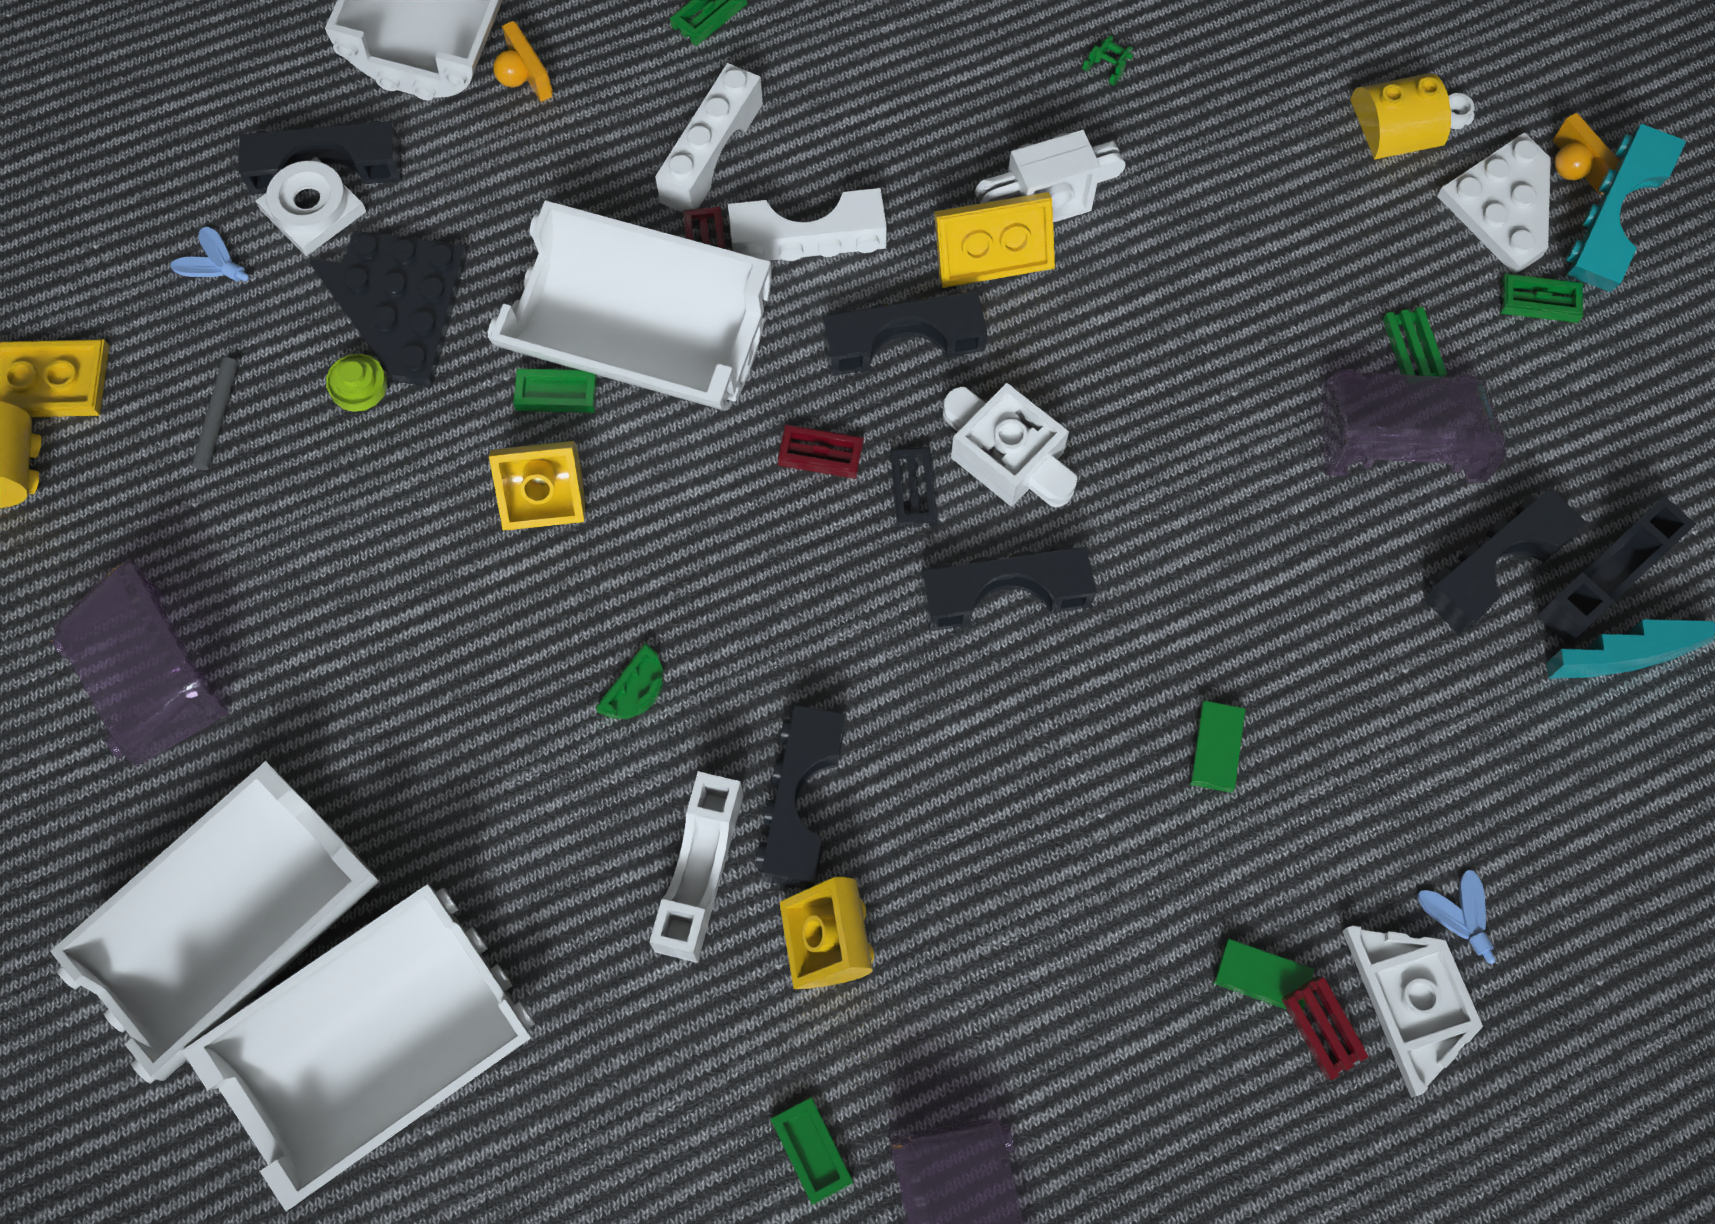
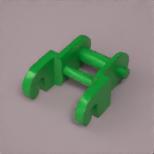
[1082,35,1134,86]

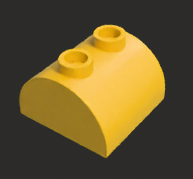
[1350,73,1451,160]
[0,401,41,508]
[489,441,585,531]
[779,877,874,989]

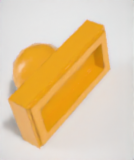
[493,21,553,102]
[1553,113,1619,195]

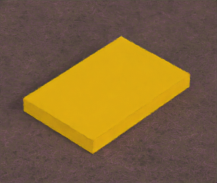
[934,192,1055,288]
[0,339,110,417]

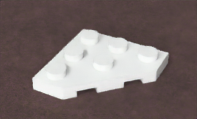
[1437,132,1551,275]

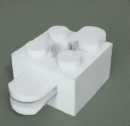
[975,130,1126,223]
[943,383,1077,507]

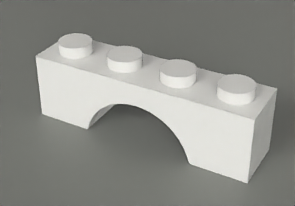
[655,63,763,213]
[728,188,886,261]
[649,771,744,963]

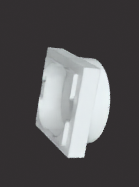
[256,157,366,256]

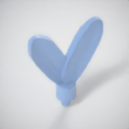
[170,227,249,281]
[1417,870,1495,964]

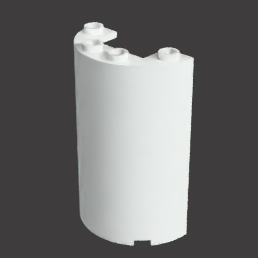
[325,0,502,100]
[488,200,771,411]
[50,761,380,1084]
[182,884,535,1211]

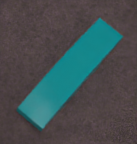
[1546,619,1715,679]

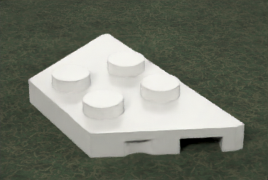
[1342,926,1483,1098]

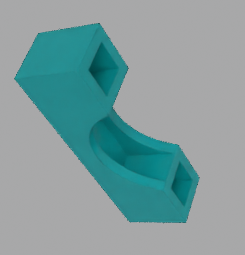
[1566,124,1686,292]

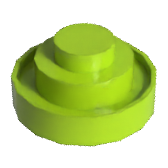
[326,353,387,412]

